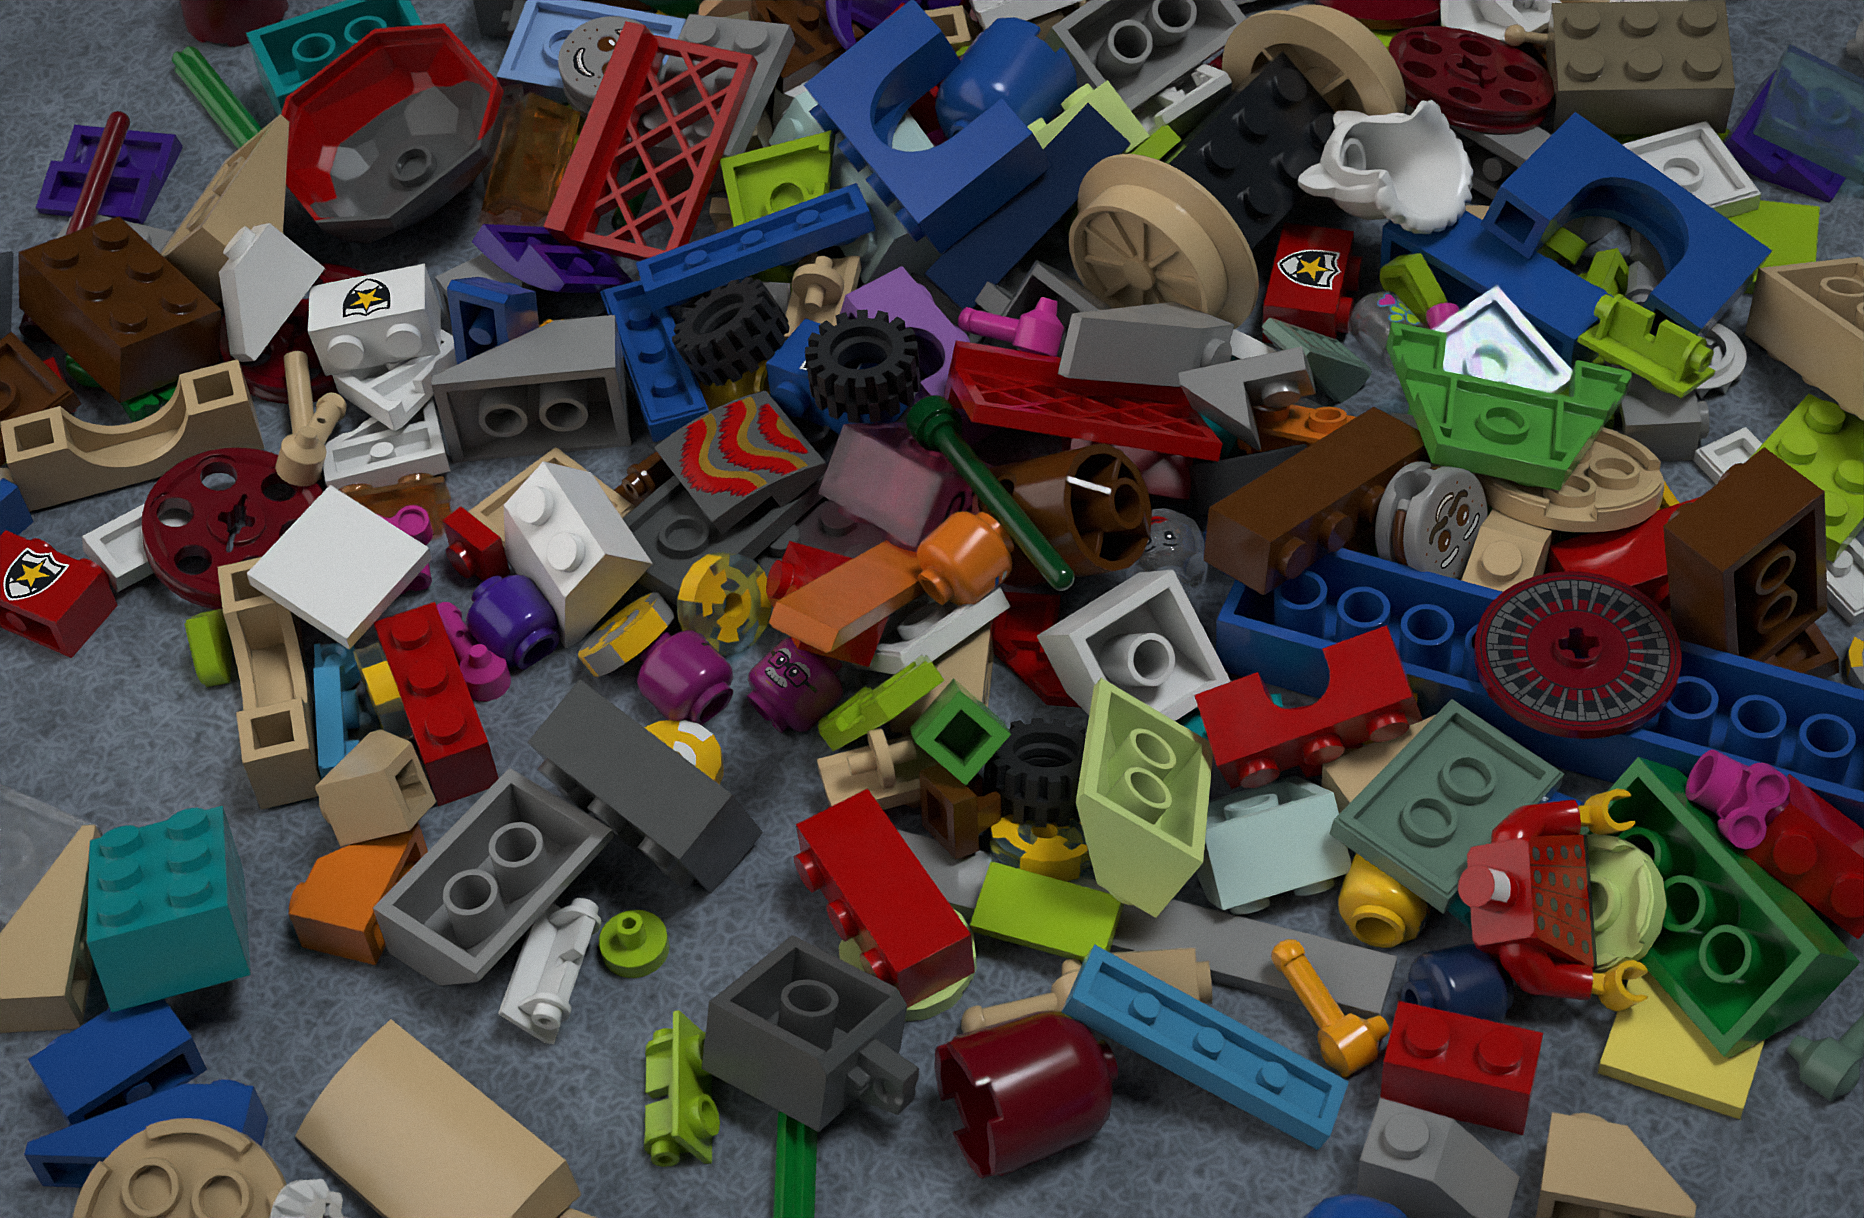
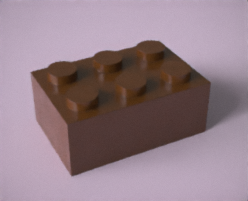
[18,216,221,403]
[1663,447,1828,663]

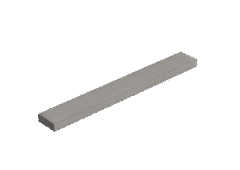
[898,830,1398,1020]

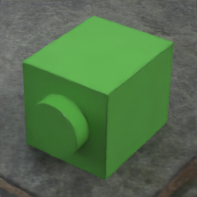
[909,678,1011,785]

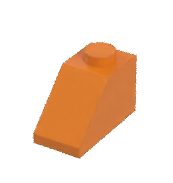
[288,822,428,965]

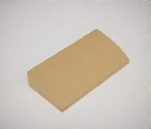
[295,1019,581,1218]

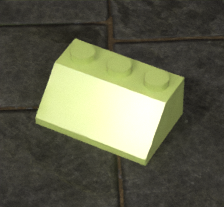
[1076,678,1213,918]

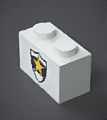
[308,264,441,376]

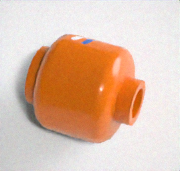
[917,512,1014,606]

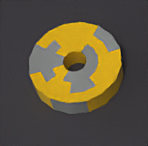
[578,593,674,677]

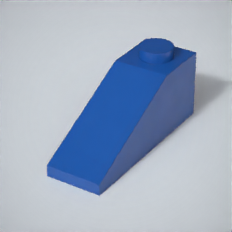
[24,1079,268,1188]

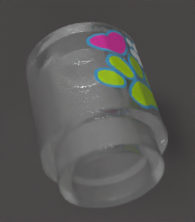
[1349,291,1427,377]

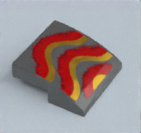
[654,390,830,535]

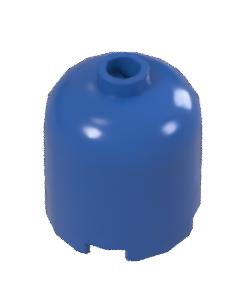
[935,17,1078,140]

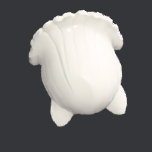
[1298,100,1473,234]

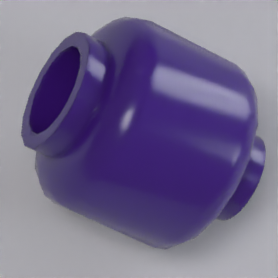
[466,575,560,670]

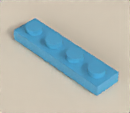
[1061,944,1349,1150]

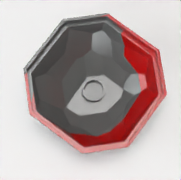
[281,23,504,244]

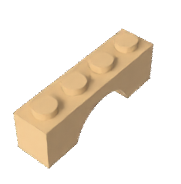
[0,359,265,512]
[217,557,321,810]

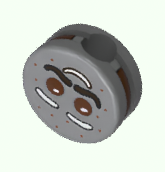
[1375,461,1488,580]

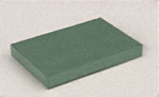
[1329,699,1564,914]

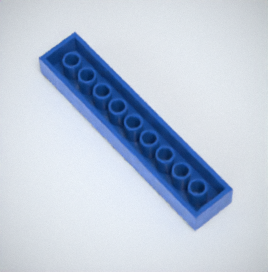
[1216,548,1864,829]

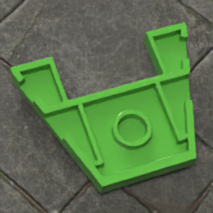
[1386,322,1632,491]

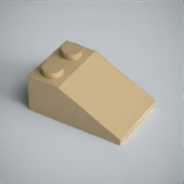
[160,114,289,304]

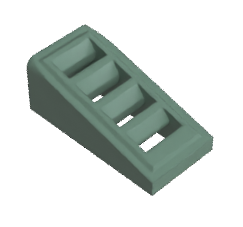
[1261,317,1372,403]

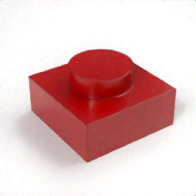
[442,506,510,581]

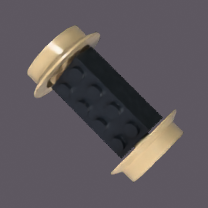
[1069,5,1406,329]

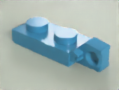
[313,643,361,780]

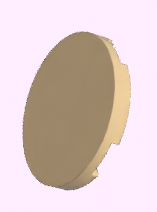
[1473,428,1664,532]
[73,1118,287,1218]

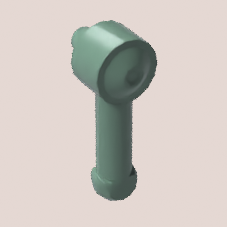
[1787,1013,1864,1102]

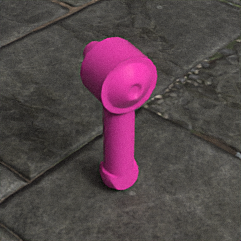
[958,297,1065,357]
[436,602,511,701]

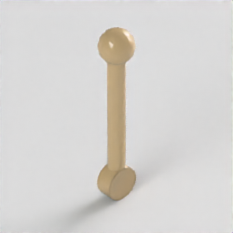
[1504,24,1548,47]

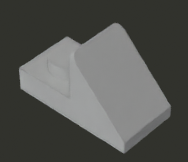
[1178,346,1316,450]

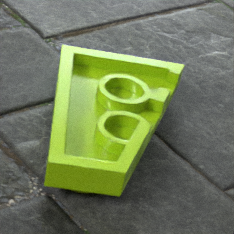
[720,130,836,293]

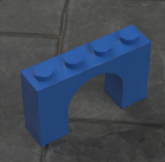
[804,0,1053,254]
[1480,112,1772,338]

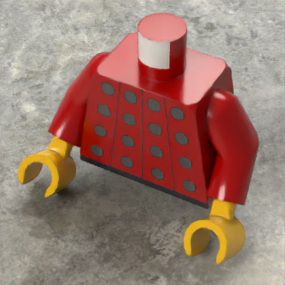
[1458,789,1648,1011]

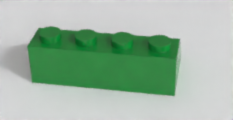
[1580,757,1861,1058]

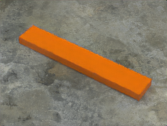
[768,531,925,653]

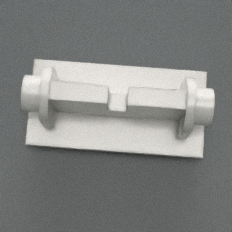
[498,898,601,1044]

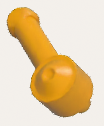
[1271,939,1390,1078]

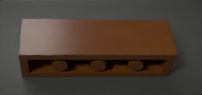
[1203,407,1431,595]

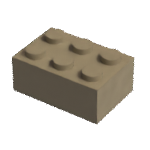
[1546,0,1735,135]

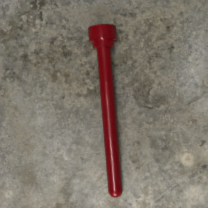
[19,111,130,344]

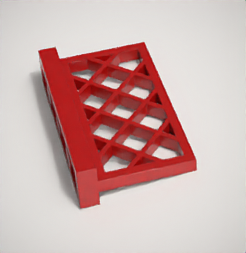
[543,21,758,261]
[943,340,1223,461]

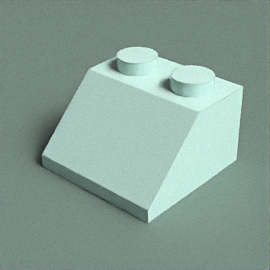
[1196,776,1352,915]

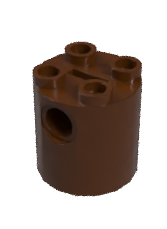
[972,443,1152,589]

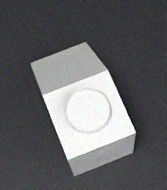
[219,223,325,362]

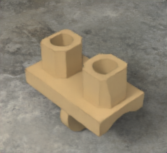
[783,253,862,342]
[817,728,939,810]

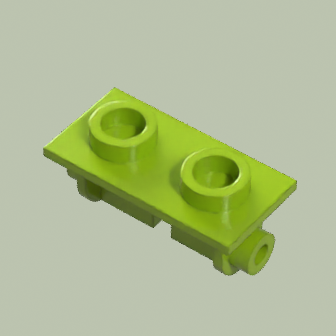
[1577,294,1716,398]
[644,1010,720,1167]

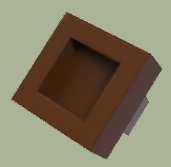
[919,763,1001,860]

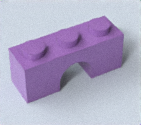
[840,266,1002,460]

